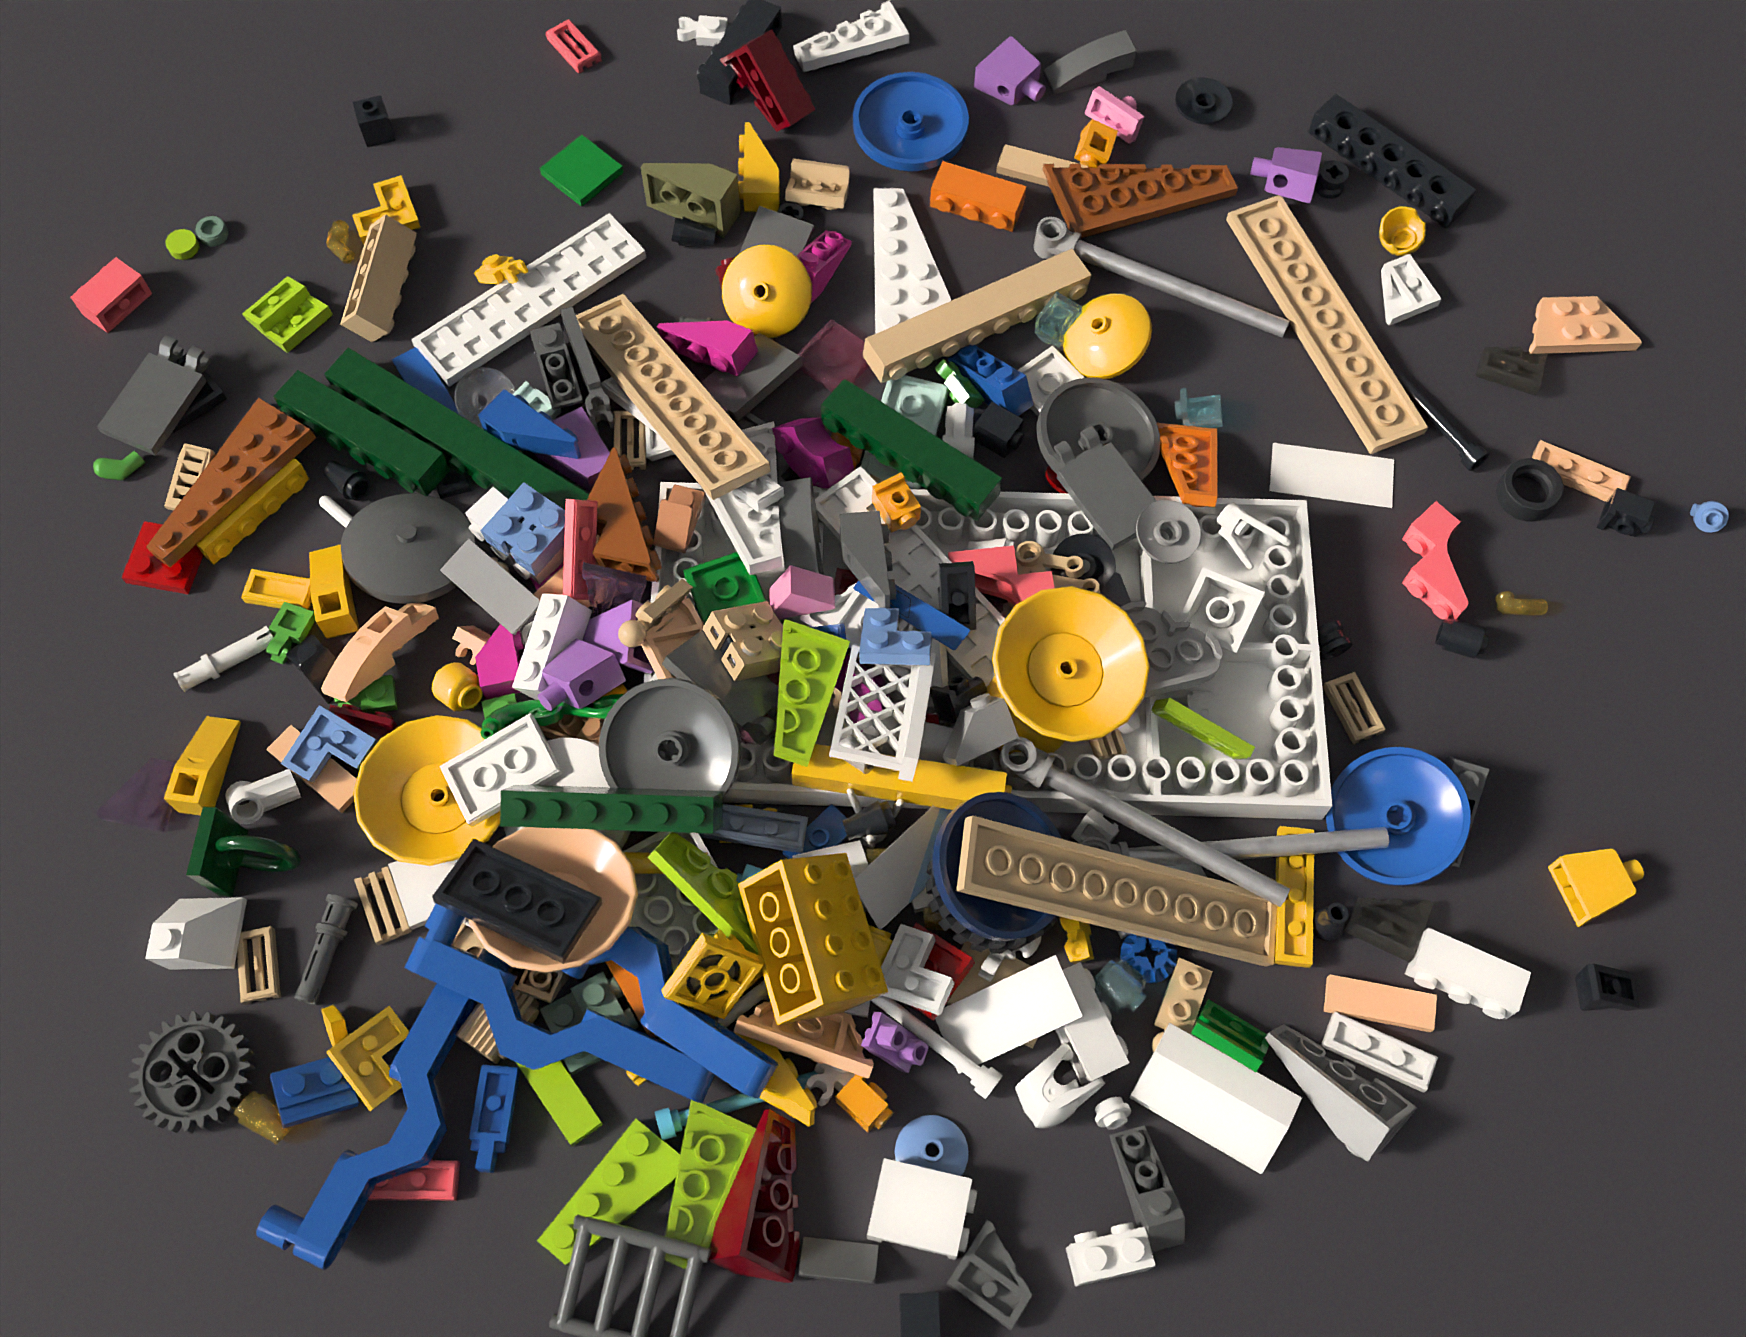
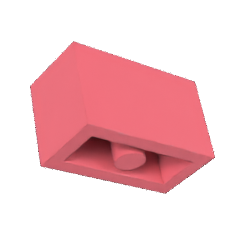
[71,257,152,333]

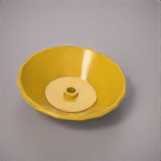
[992,586,1150,742]
[353,715,501,866]

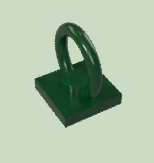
[186,807,301,897]

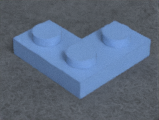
[859,607,932,665]
[281,705,378,783]

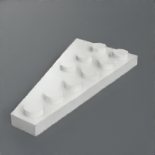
[874,188,952,334]
[703,421,782,575]

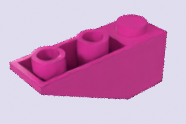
[796,230,852,304]
[657,321,758,376]

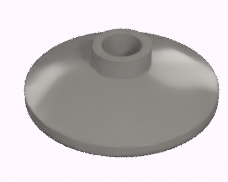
[1136,500,1201,564]

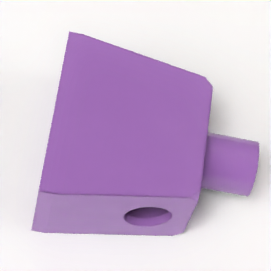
[974,36,1046,105]
[1250,147,1322,203]
[538,638,626,711]

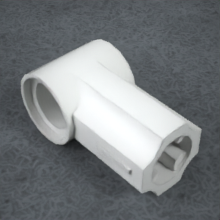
[943,403,974,459]
[225,769,301,825]

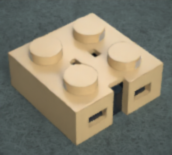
[702,601,783,682]

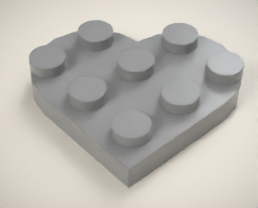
[1121,601,1223,698]

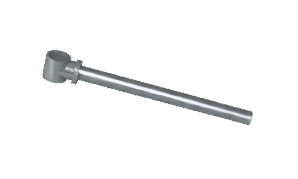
[1033,217,1289,337]
[999,737,1290,907]
[1079,827,1389,866]

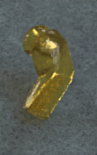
[326,220,355,264]
[1495,591,1548,615]

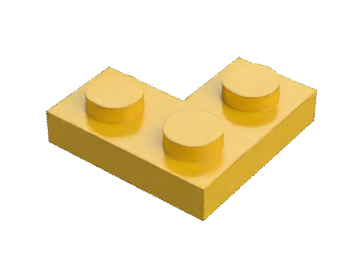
[352,175,420,245]
[326,1005,409,1111]

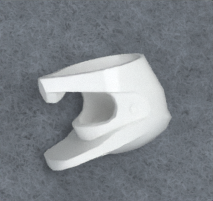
[1015,1042,1105,1129]

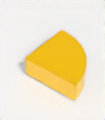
[321,1005,348,1046]

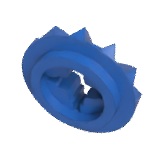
[1120,933,1177,983]

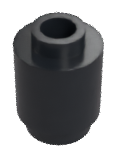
[1435,618,1489,659]

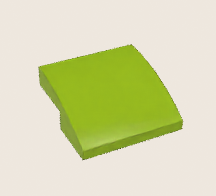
[242,276,333,353]

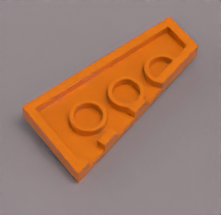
[1156,423,1218,508]

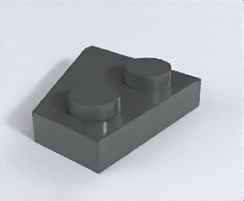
[947,1220,1032,1330]

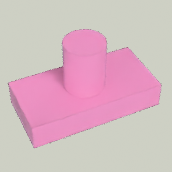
[1085,86,1144,144]

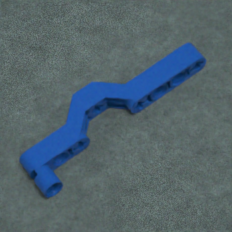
[405,903,715,1103]
[479,926,778,1099]
[256,948,479,1270]

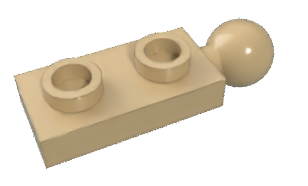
[618,579,692,648]
[1152,958,1213,1053]

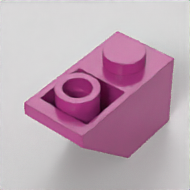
[475,624,524,700]

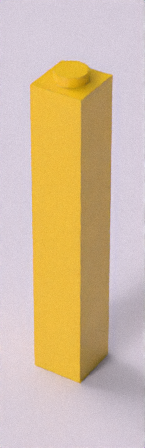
[792,744,1012,810]

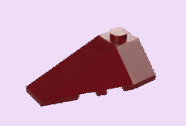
[708,1109,800,1283]

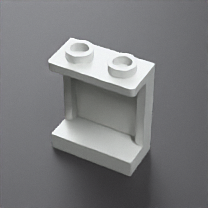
[867,1158,977,1259]

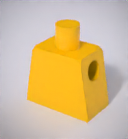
[1548,849,1644,927]

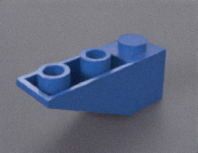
[948,345,1034,416]
[478,389,581,459]

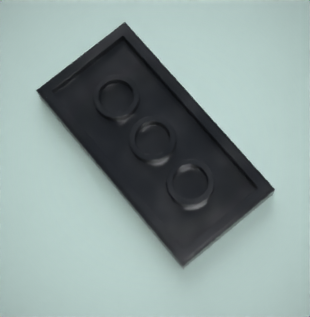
[432,838,602,964]

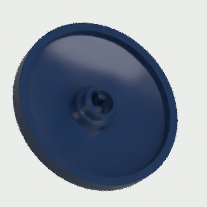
[933,792,1062,941]

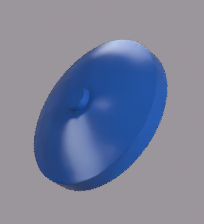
[853,72,969,171]
[1326,747,1471,886]

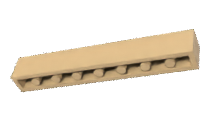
[863,249,1091,384]

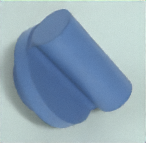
[1690,501,1729,533]

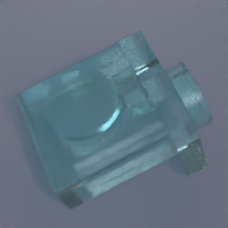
[1035,292,1082,348]
[1175,388,1223,428]

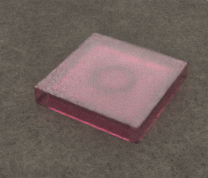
[797,319,870,392]

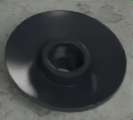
[1175,77,1233,125]
[1050,534,1116,593]

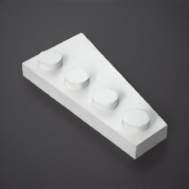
[794,1,909,72]

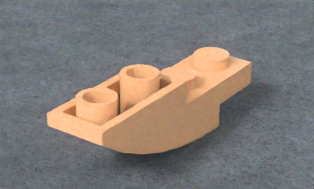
[321,602,439,702]

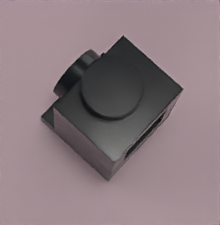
[1596,487,1655,537]
[930,676,987,724]

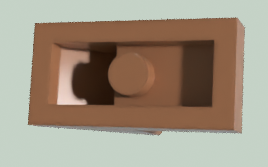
[654,484,706,554]

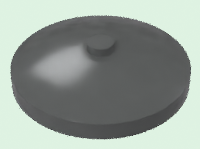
[1037,378,1160,482]
[341,494,475,604]
[599,678,741,797]

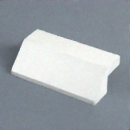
[1129,1023,1302,1174]

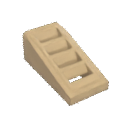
[164,444,216,510]

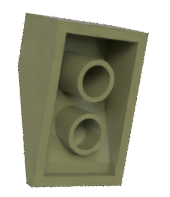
[641,163,741,238]

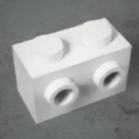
[1066,1222,1155,1287]

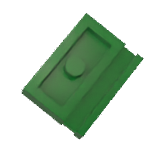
[1191,999,1269,1073]

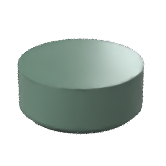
[195,216,229,247]

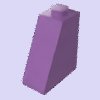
[532,407,610,492]
[583,600,654,674]

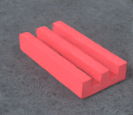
[546,19,602,74]

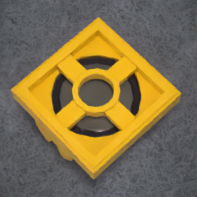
[662,929,765,1019]

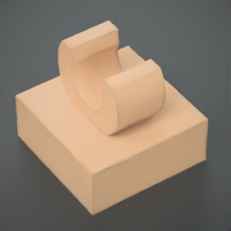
[452,625,491,665]

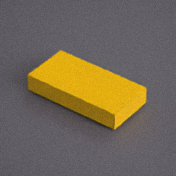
[241,569,312,610]

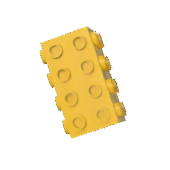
[738,853,888,1025]

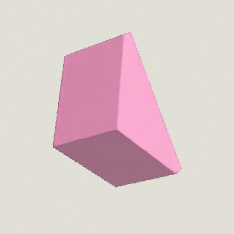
[768,565,835,619]

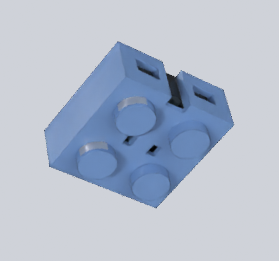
[480,482,565,577]

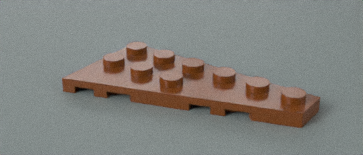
[1042,164,1238,238]
[146,398,316,567]

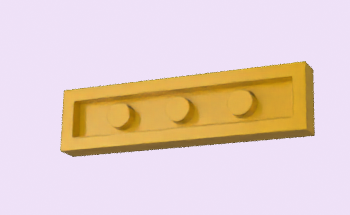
[196,458,309,564]
[1274,826,1314,968]

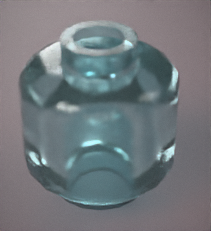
[1094,959,1147,1013]

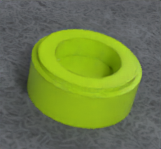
[166,229,199,260]

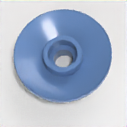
[895,1115,968,1176]

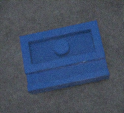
[270,1057,359,1129]

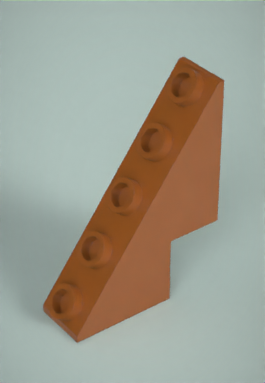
[587,447,662,582]

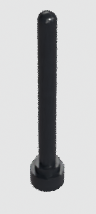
[1385,358,1489,471]

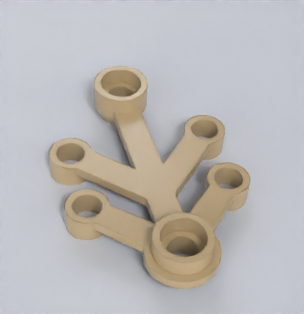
[1007,541,1100,608]

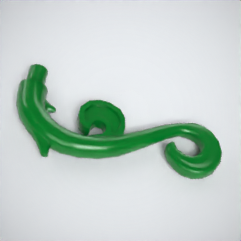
[480,694,624,739]

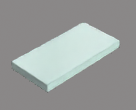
[861,375,949,489]

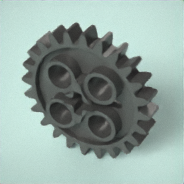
[129,1011,255,1134]

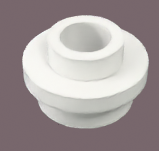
[1095,1097,1131,1130]

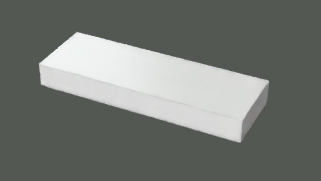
[1321,1012,1438,1093]

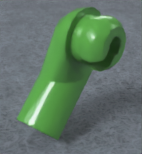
[93,451,145,481]

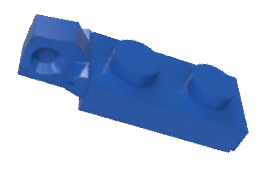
[469,1065,520,1173]

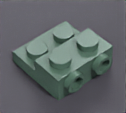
[540,972,639,1076]

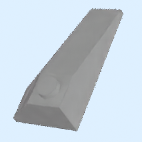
[1265,1024,1417,1162]

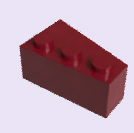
[720,30,815,132]

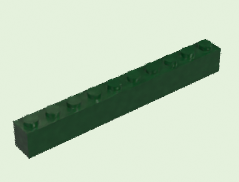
[324,348,589,510]

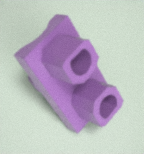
[861,1011,929,1073]

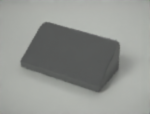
[799,1237,879,1285]

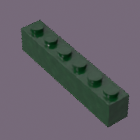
[273,370,451,497]
[821,378,1002,522]
[500,785,723,833]

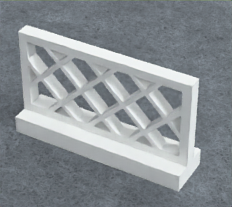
[829,645,936,782]

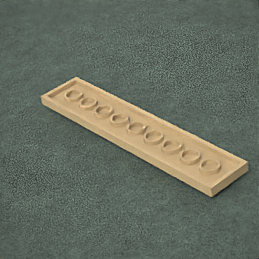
[1226,195,1428,454]
[576,294,771,500]
[957,816,1277,966]

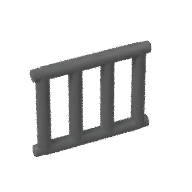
[549,1215,711,1337]

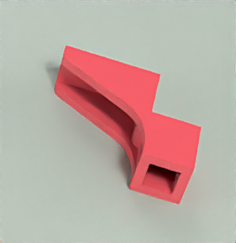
[1402,501,1468,621]
[948,545,1054,606]

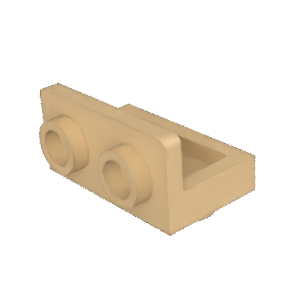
[785,159,850,210]

